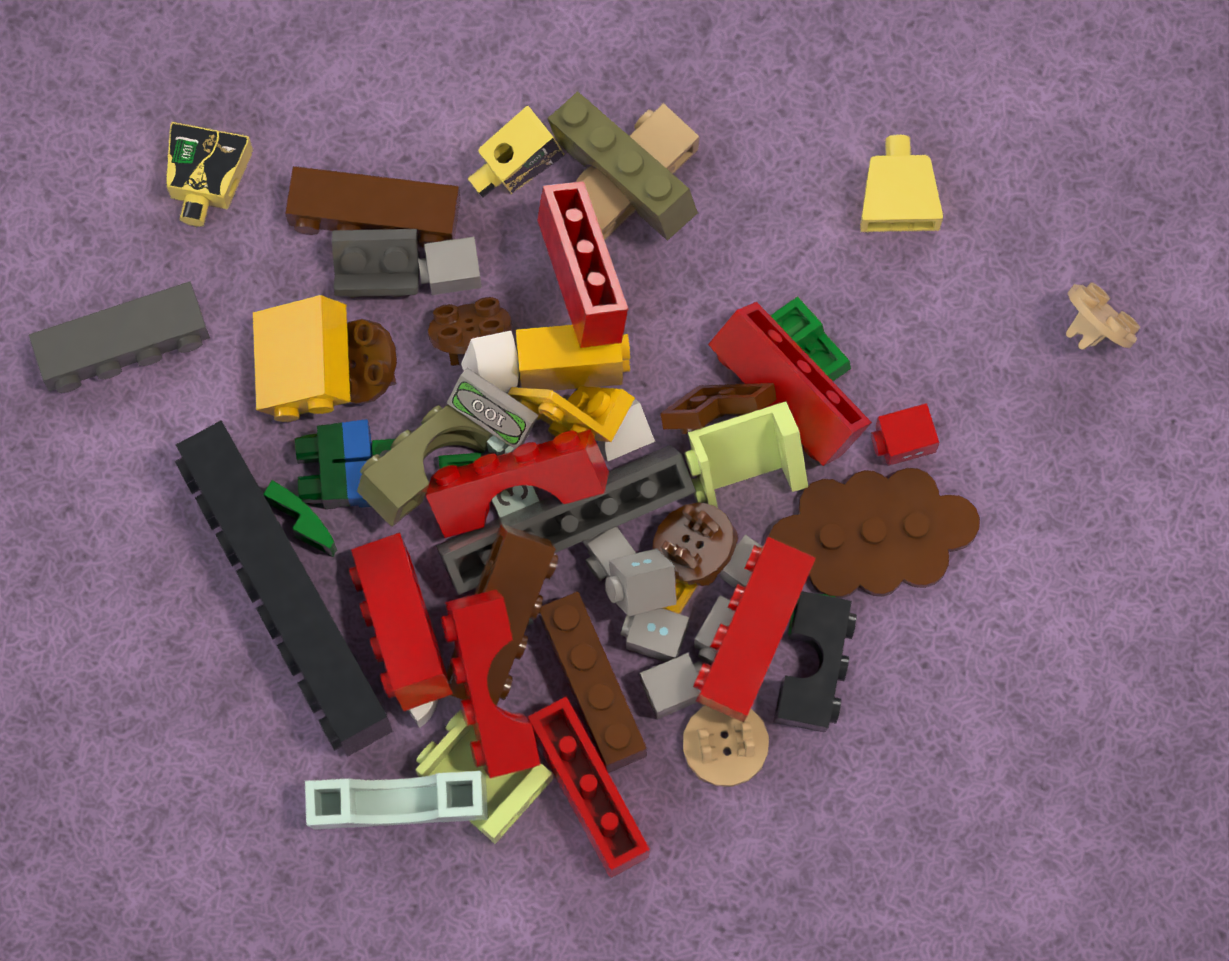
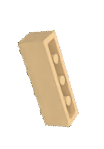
[576,103,699,240]

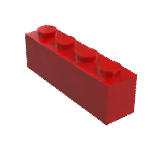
[537,181,628,348]
[708,302,872,466]
[349,532,453,711]
[693,537,816,722]
[528,696,650,878]

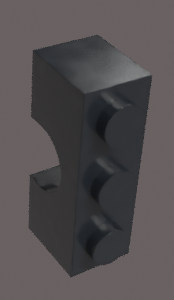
[773,591,857,732]

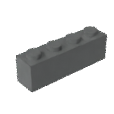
[29,281,210,393]

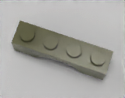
[547,91,698,241]
[357,405,493,527]

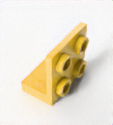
[508,386,635,442]

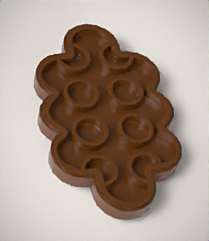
[769,468,980,599]

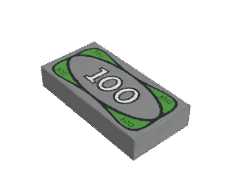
[447,368,539,449]

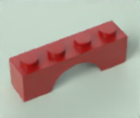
[426,429,609,538]
[441,590,541,778]

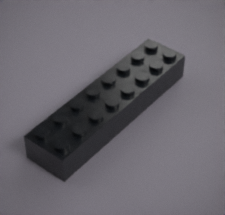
[174,420,393,757]

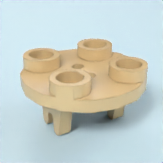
[1066,282,1140,350]
[683,706,769,787]

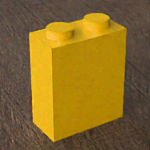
[253,295,350,422]
[516,325,630,391]

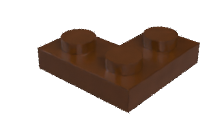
[660,383,777,434]

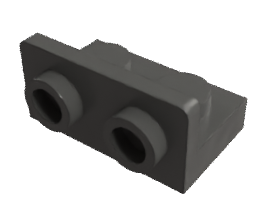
[332,229,419,298]

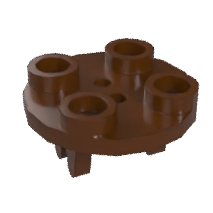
[428,297,512,366]
[347,319,397,404]
[653,502,738,586]

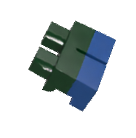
[295,419,373,509]

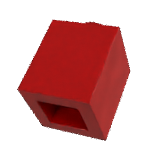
[871,403,940,466]

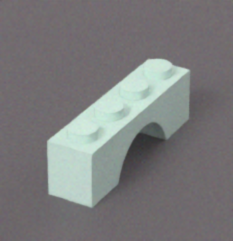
[305,771,488,830]

